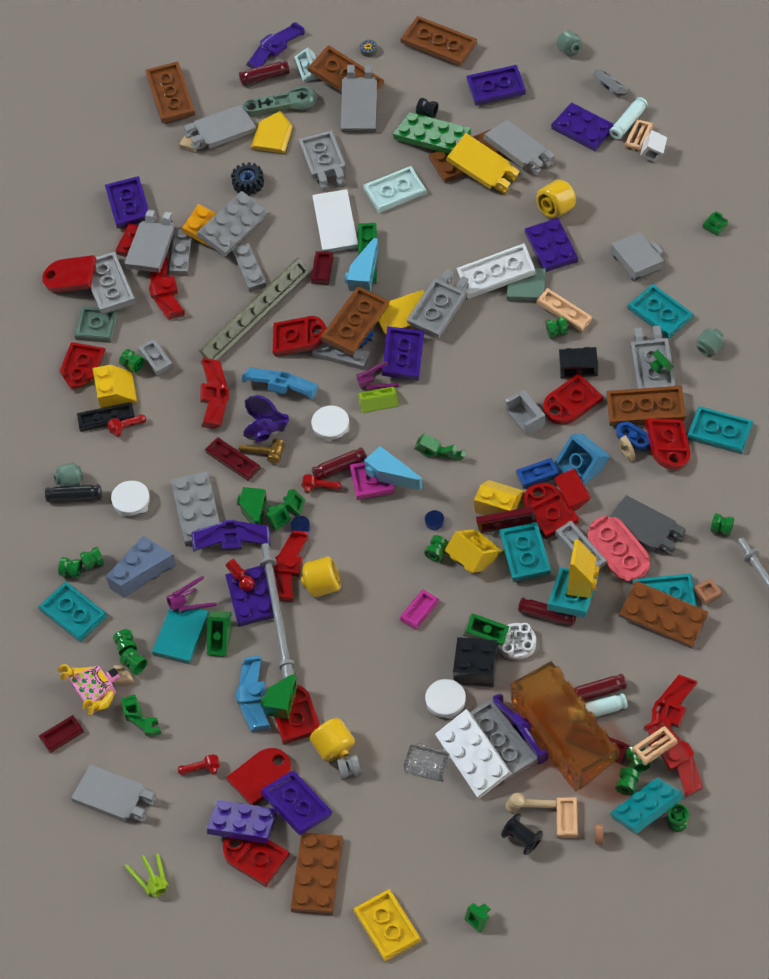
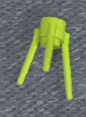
[125,854,168,897]

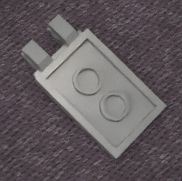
[341,65,377,131]
[184,105,256,151]
[483,120,555,175]
[298,130,346,190]
[124,210,175,273]
[407,269,470,338]
[630,325,676,389]
[71,765,156,823]

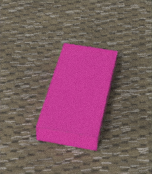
[400,589,439,630]

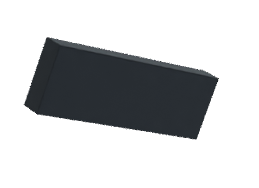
[77,402,135,432]

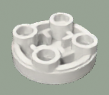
[311,406,349,442]
[111,480,150,517]
[497,623,536,661]
[425,679,466,719]

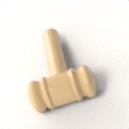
[506,793,556,813]

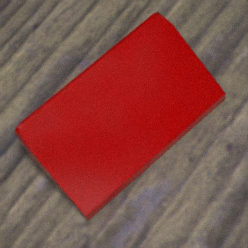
[554,468,591,510]

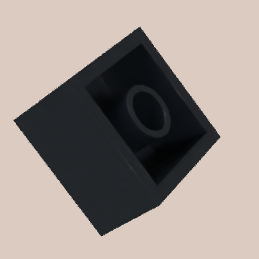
[453,637,498,687]

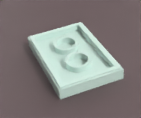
[363,166,427,213]

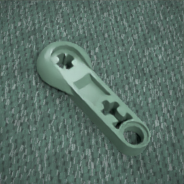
[243,86,317,117]

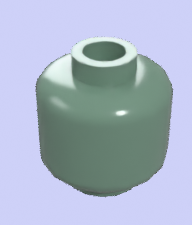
[557,30,582,56]
[697,328,724,356]
[53,463,83,487]

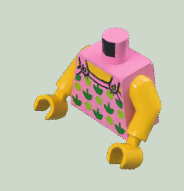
[57,664,121,715]

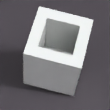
[640,130,667,163]

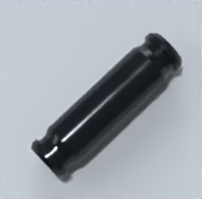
[45,484,102,502]

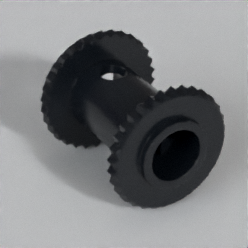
[501,813,543,855]

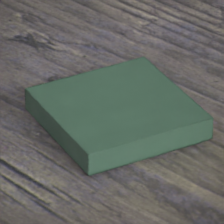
[507,268,546,301]
[74,306,118,342]

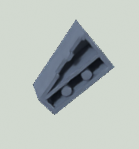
[106,536,176,598]

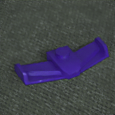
[246,22,305,69]
[192,520,270,552]
[493,694,548,764]

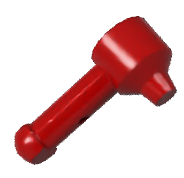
[107,414,146,437]
[301,474,342,493]
[178,754,220,775]

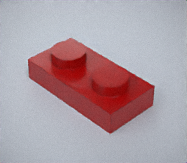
[115,223,138,257]

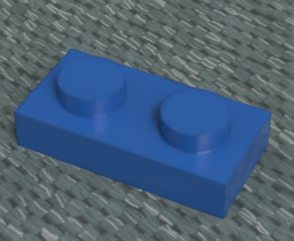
[516,458,559,489]

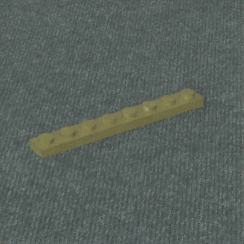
[199,258,310,360]

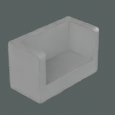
[505,390,545,436]

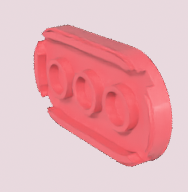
[588,516,650,582]

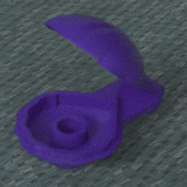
[243,395,289,442]

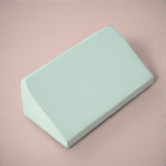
[294,47,319,82]

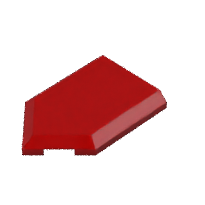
[60,342,106,390]

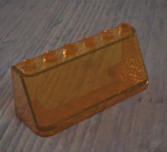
[510,661,620,792]

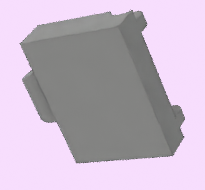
[610,232,664,281]

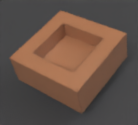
[694,578,722,605]

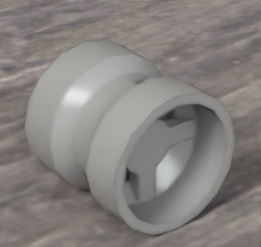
[336,755,361,779]

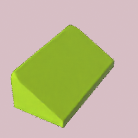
[358,386,398,413]

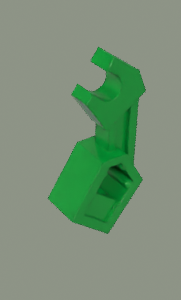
[414,433,466,461]
[121,694,161,737]

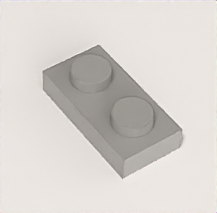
[593,68,629,95]
[138,339,173,376]

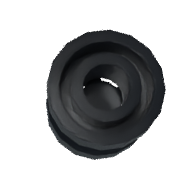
[416,98,439,118]

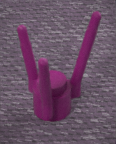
[356,361,399,391]
[166,576,217,613]

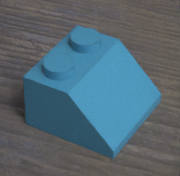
[554,434,610,485]

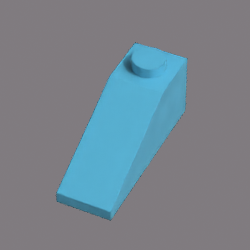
[345,238,379,292]
[364,446,423,490]

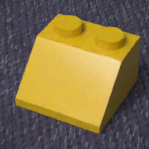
[93,365,137,408]
[474,480,524,515]
[445,529,503,573]
[567,539,599,598]

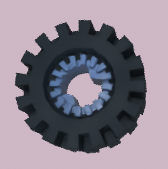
[231,162,264,196]

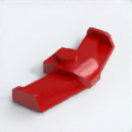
[149,256,185,320]
[200,358,229,429]
[273,530,309,602]
[648,674,698,750]
[643,719,703,798]

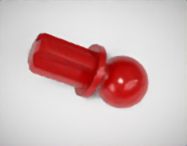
[225,559,255,591]

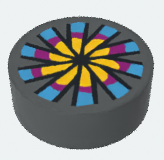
[360,40,377,57]

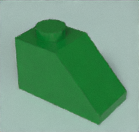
[237,487,267,525]
[207,611,232,656]
[462,613,509,646]
[261,674,298,719]

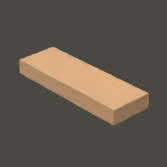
[536,288,593,333]

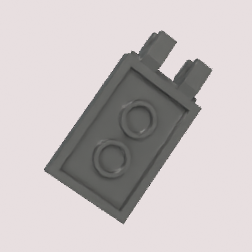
[610,495,686,556]

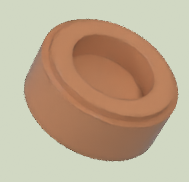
[594,824,604,845]

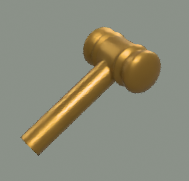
[239,439,285,464]

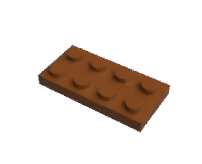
[400,16,477,66]
[308,45,384,93]
[145,61,195,124]
[429,129,507,183]
[321,286,390,356]
[606,385,686,426]
[619,580,709,649]
[291,833,343,915]

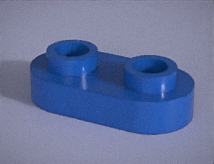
[616,422,650,451]

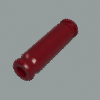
[239,60,290,85]
[312,447,367,480]
[518,597,577,626]
[567,674,627,704]

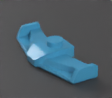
[242,367,318,399]
[236,656,271,732]

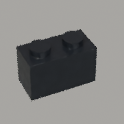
[559,347,598,378]

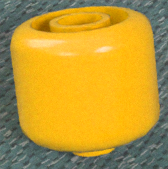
[536,179,576,219]
[301,556,341,598]
[309,718,355,762]

